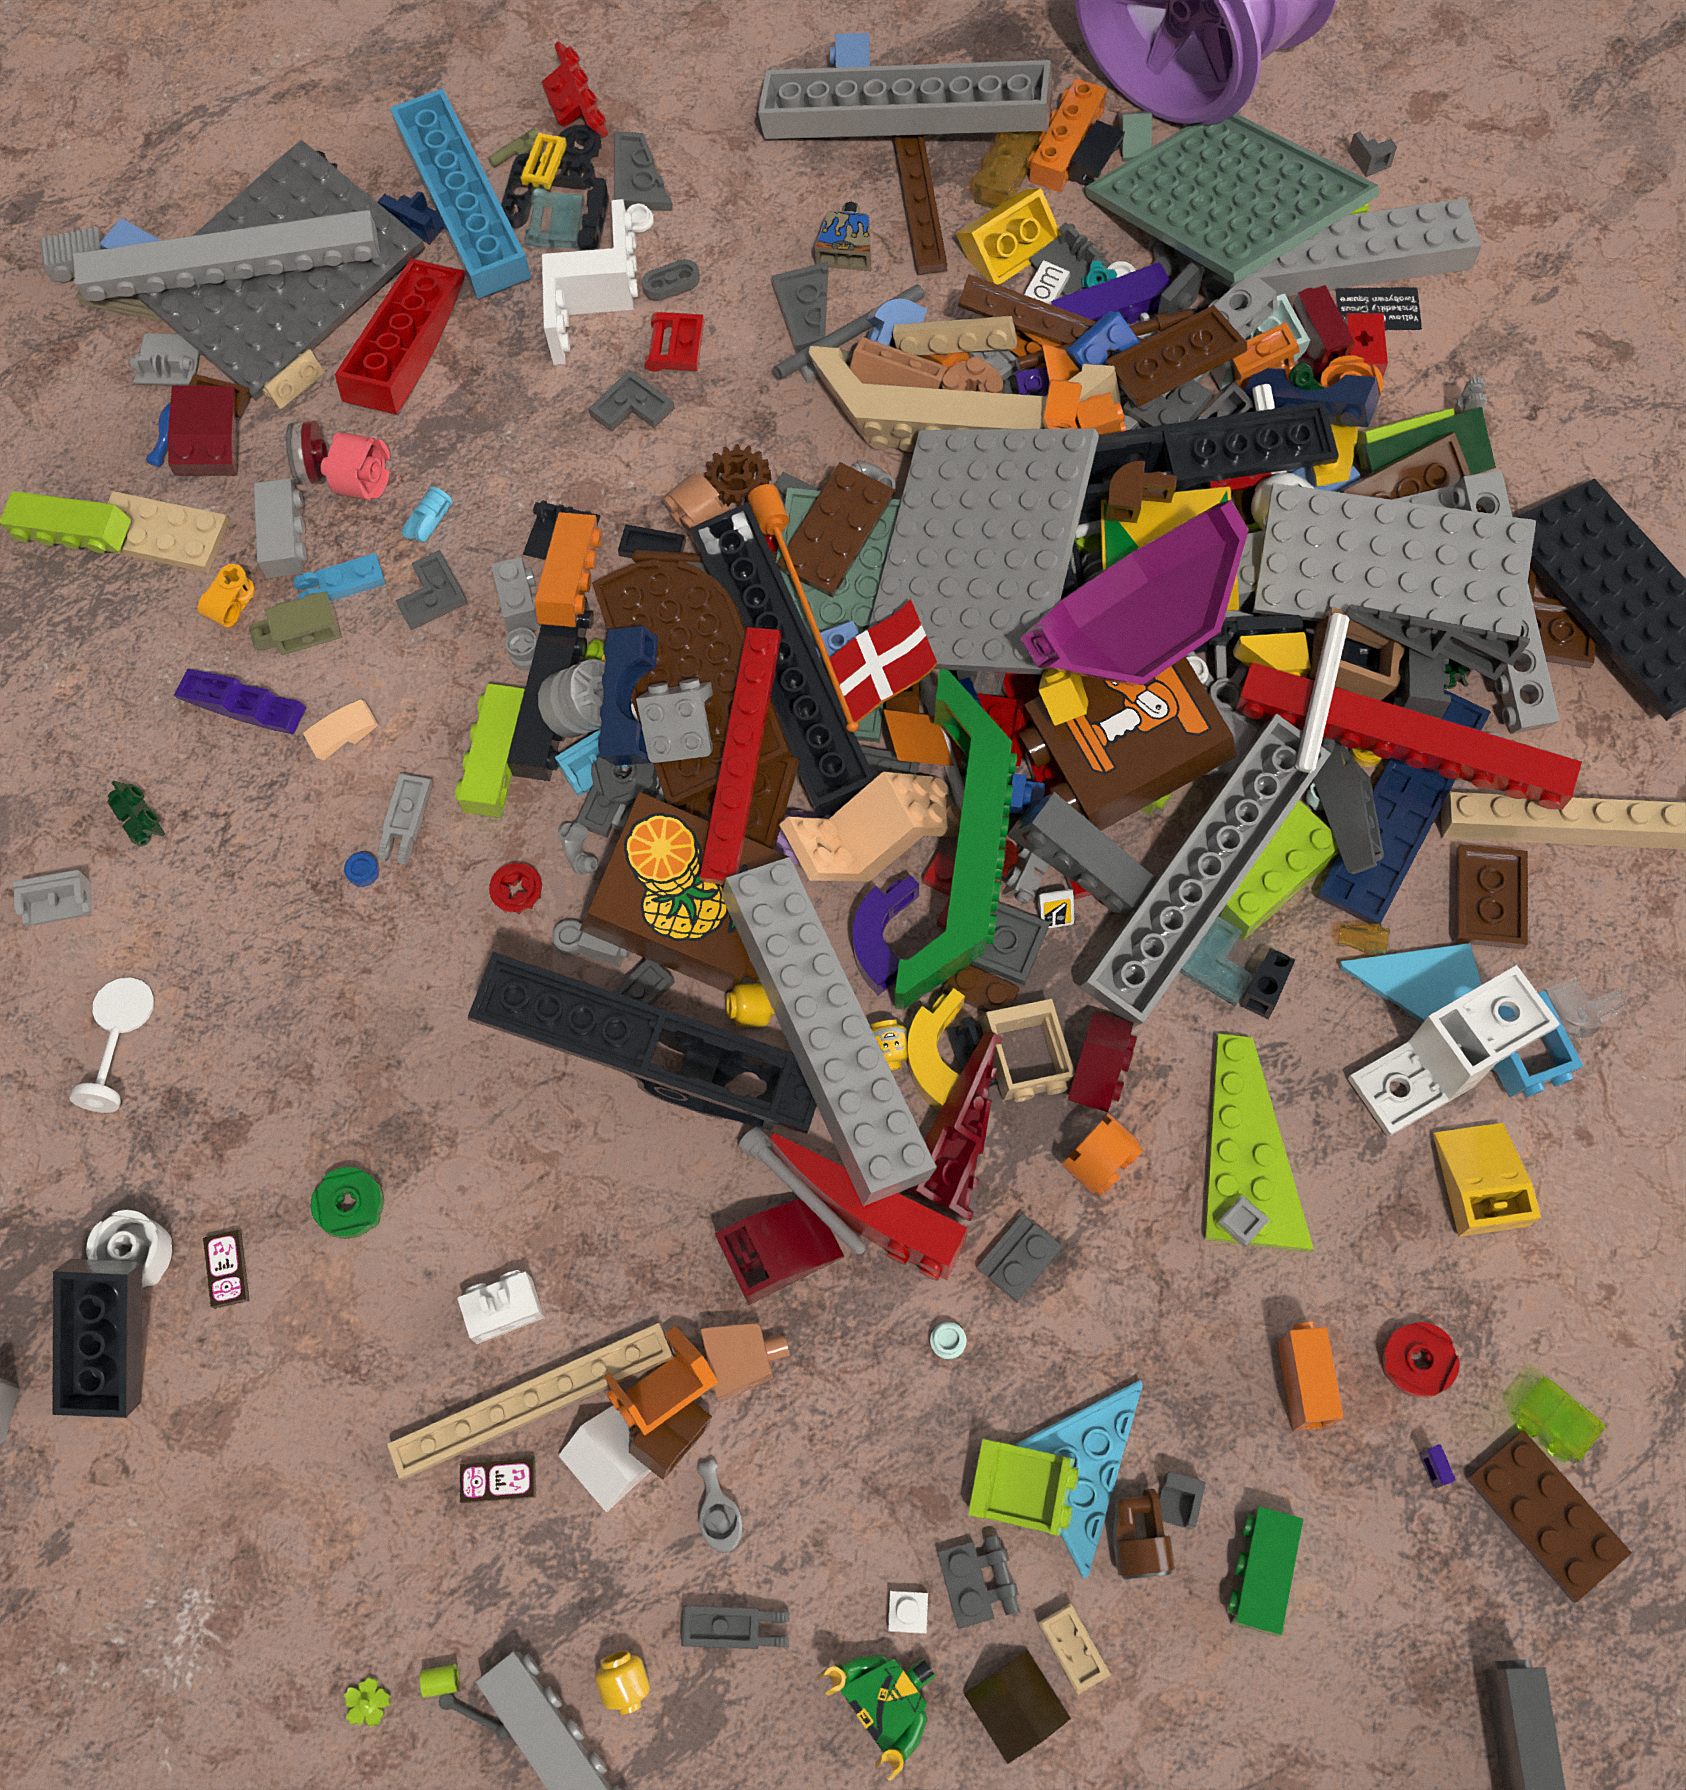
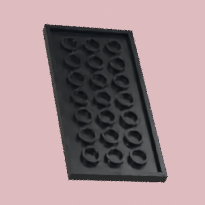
[1517,478,1686,721]

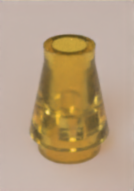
[1338,924,1390,957]

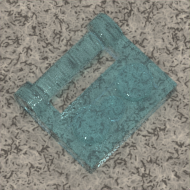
[524,188,584,248]

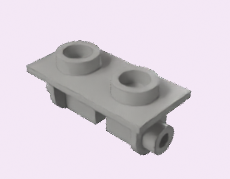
[1002,845,1049,904]

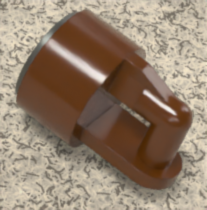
[1113,1489,1175,1579]

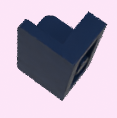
[378,191,444,245]

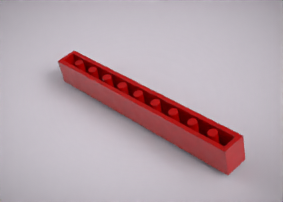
[1236,662,1582,810]

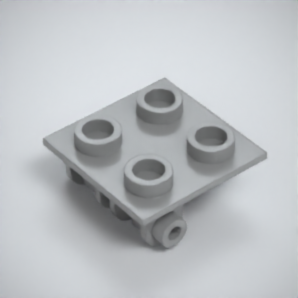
[130,334,200,385]

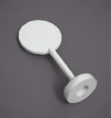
[69,977,155,1113]

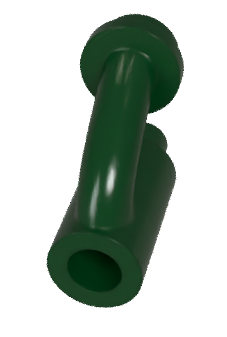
[1289,363,1324,390]

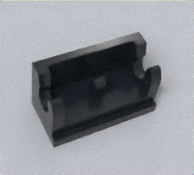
[1068,120,1125,186]

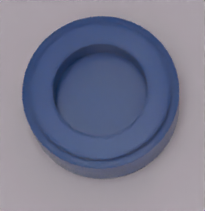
[344,852,380,887]

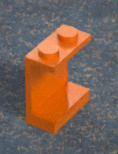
[603,1326,719,1436]

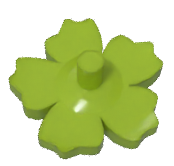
[344,1677,391,1728]

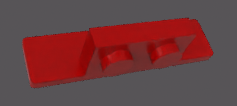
[541,41,608,138]

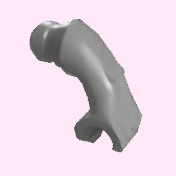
[850,460,896,493]
[558,823,598,875]

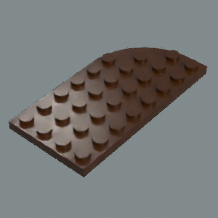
[592,559,792,808]

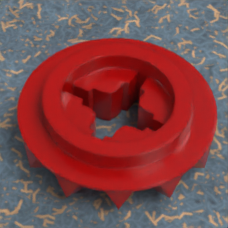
[489,863,543,914]

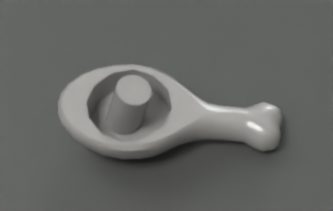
[698,1459,743,1553]

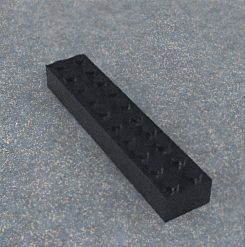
[690,502,875,818]

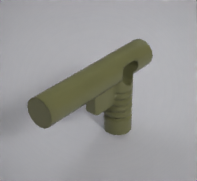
[488,128,545,168]

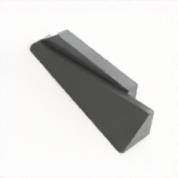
[1313,741,1384,874]

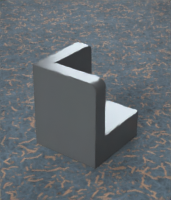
[1348,131,1397,177]
[1159,1471,1206,1530]

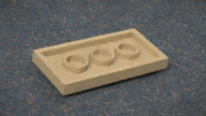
[107,491,230,573]

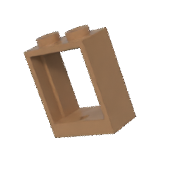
[1309,606,1404,701]

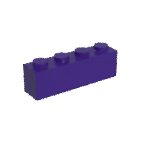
[1051,262,1172,324]

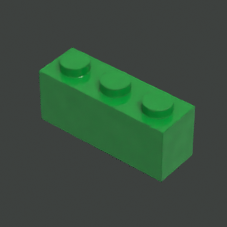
[1227,1506,1304,1636]

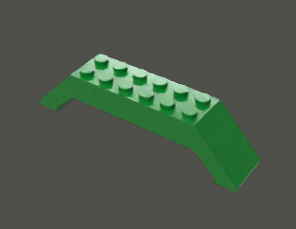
[895,669,1017,1010]

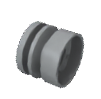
[538,659,605,738]

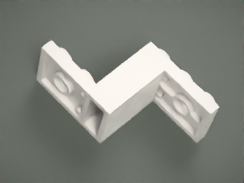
[542,199,639,365]
[1348,965,1560,1137]

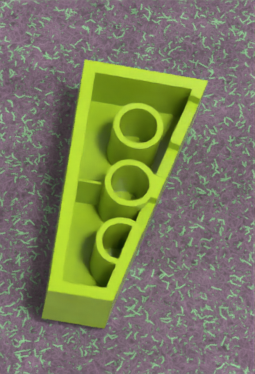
[1219,800,1340,941]

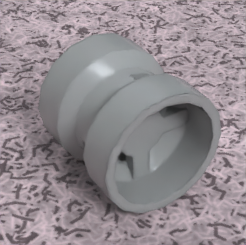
[505,627,537,670]

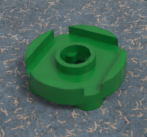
[310,1167,384,1239]

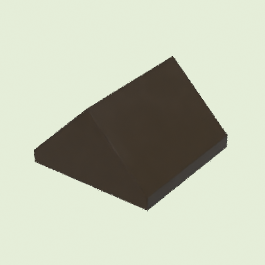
[964,1650,1071,1764]

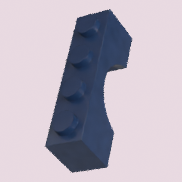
[1244,368,1379,427]
[598,626,658,766]

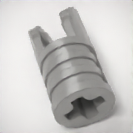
[1454,376,1487,414]

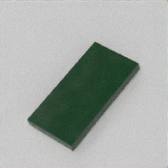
[1362,407,1496,475]

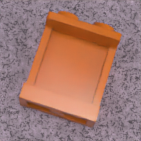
[1230,322,1300,391]

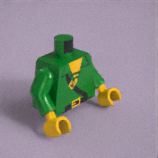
[817,1654,936,1781]

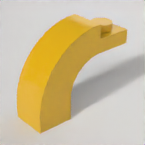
[908,988,965,1113]

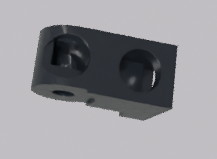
[1241,948,1295,1020]

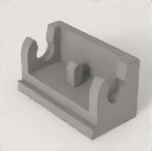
[12,870,92,927]

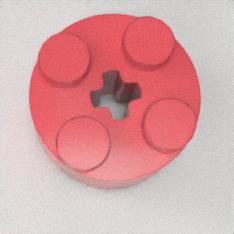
[321,432,390,500]

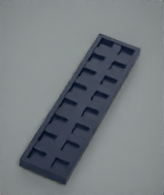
[1317,689,1491,928]

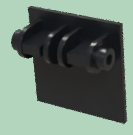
[523,500,601,560]

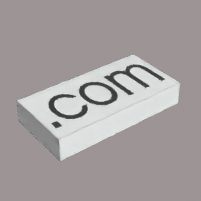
[1024,260,1070,304]

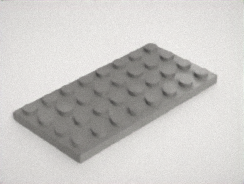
[1253,483,1536,636]

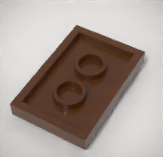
[1455,844,1528,949]

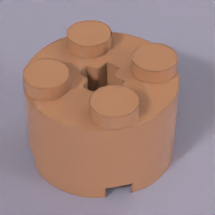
[942,357,1003,393]
[662,472,730,546]

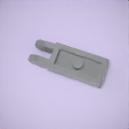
[377,773,434,865]

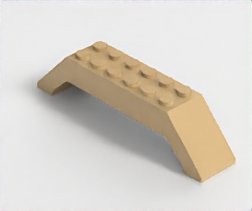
[809,346,1120,452]

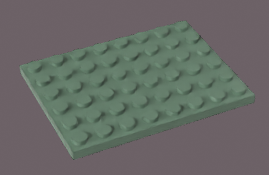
[1085,113,1379,284]

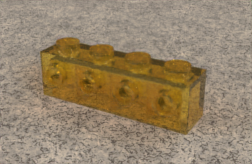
[972,109,1052,209]

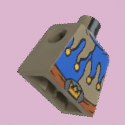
[815,202,871,272]

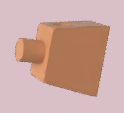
[701,1323,790,1402]

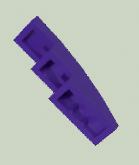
[174,669,306,735]

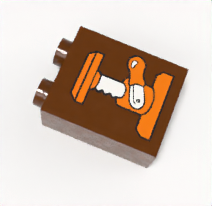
[1019,656,1236,831]

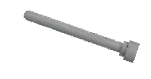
[739,1127,866,1254]

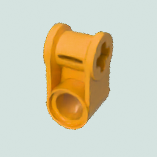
[197,564,255,628]

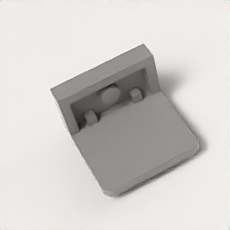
[636,678,713,763]

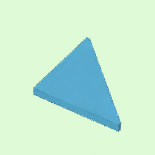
[1339,943,1496,1072]
[1015,1380,1143,1579]

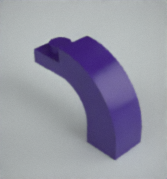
[853,875,919,996]

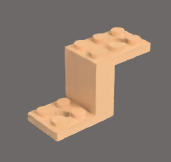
[779,772,962,882]

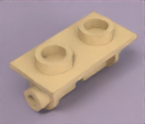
[261,349,325,410]

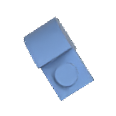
[866,298,928,346]

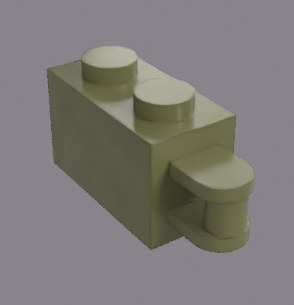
[249,591,342,656]

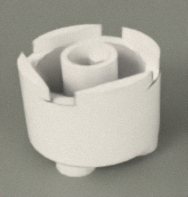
[86,1210,172,1288]

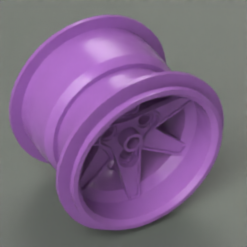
[1075,0,1337,125]

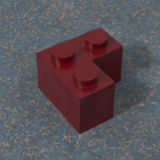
[1068,1011,1137,1112]

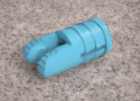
[401,486,453,543]

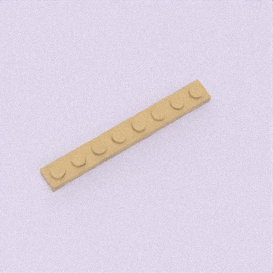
[387,1323,674,1480]

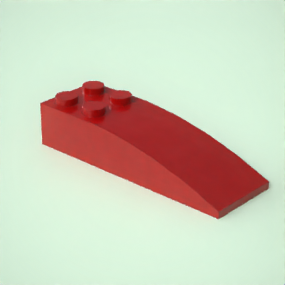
[334,258,465,415]
[770,1133,968,1281]

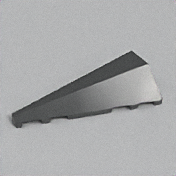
[1345,604,1530,681]

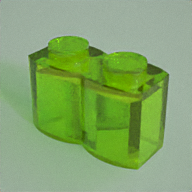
[1511,1376,1607,1464]

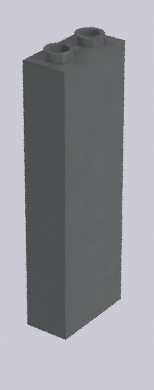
[1485,1659,1566,1790]

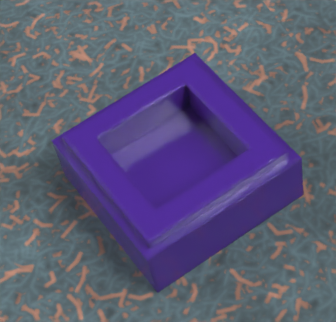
[1419,1444,1456,1489]

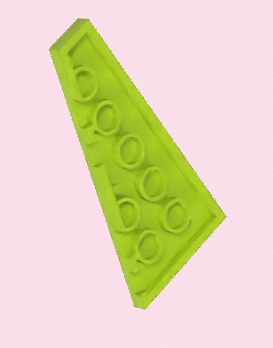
[1204,1034,1314,1252]

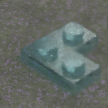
[1179,916,1255,1007]

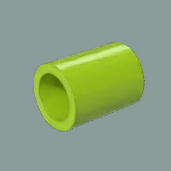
[419,1664,460,1698]

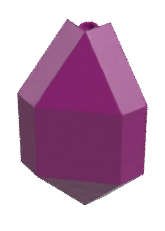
[1020,500,1249,686]

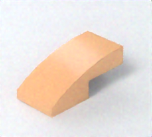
[303,699,378,761]

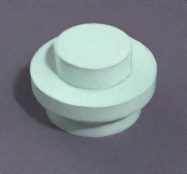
[930,1322,966,1359]

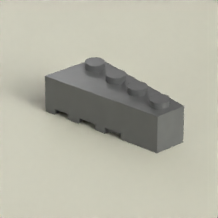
[1007,792,1157,914]

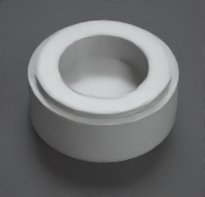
[552,920,583,955]

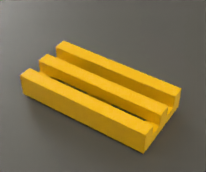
[521,133,567,190]

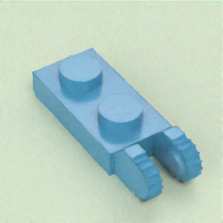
[293,553,386,601]

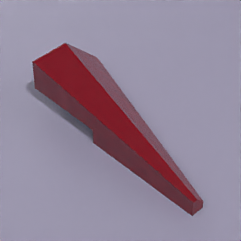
[904,1032,1002,1221]

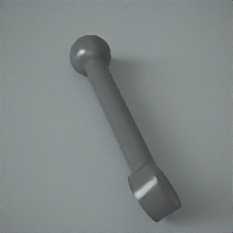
[439,1694,510,1740]

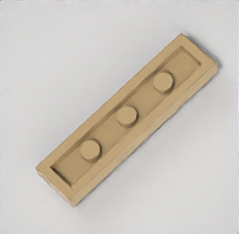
[892,316,1018,355]

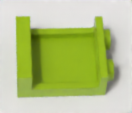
[968,1439,1079,1536]

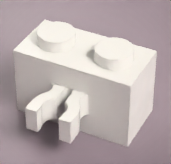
[457,1270,545,1344]

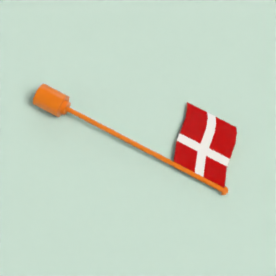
[748,484,937,732]

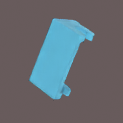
[555,729,628,797]

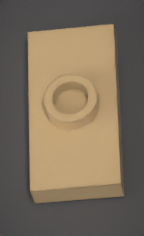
[1038,1604,1111,1695]

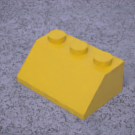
[956,188,1061,285]

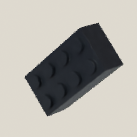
[52,1259,142,1418]

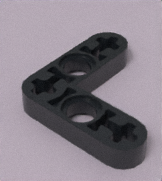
[501,153,596,229]

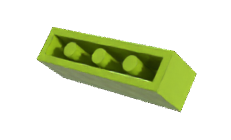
[0,491,131,554]
[455,683,525,818]

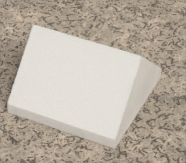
[558,1406,651,1512]

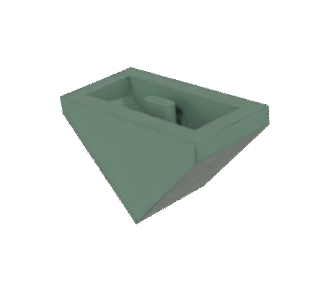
[1117,111,1152,162]

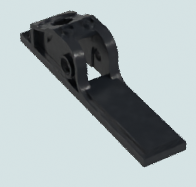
[1079,401,1339,523]
[468,952,817,1134]

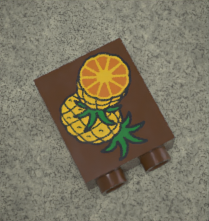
[580,792,789,993]

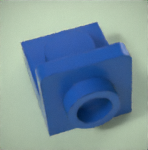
[1009,774,1045,814]

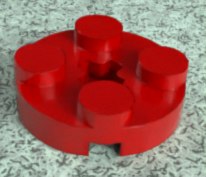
[1382,1322,1460,1398]

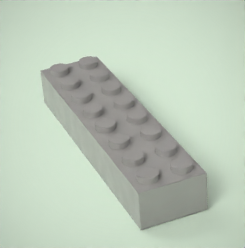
[1253,198,1482,296]

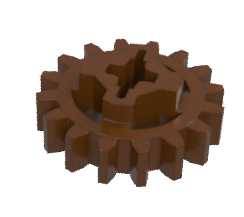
[704,444,771,507]

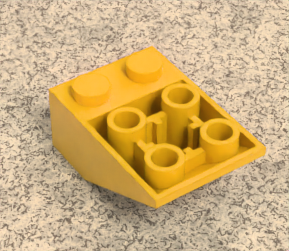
[1433,1123,1541,1237]

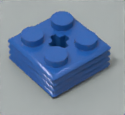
[1066,311,1140,389]

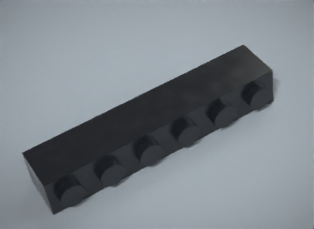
[507,597,594,781]

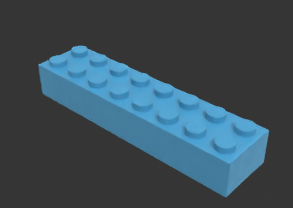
[390,88,531,299]

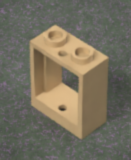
[981,999,1075,1102]

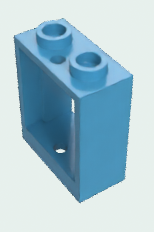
[1494,990,1583,1098]

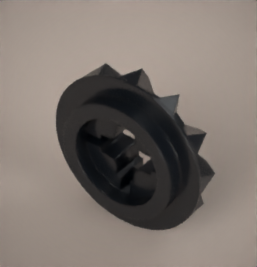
[558,125,602,162]

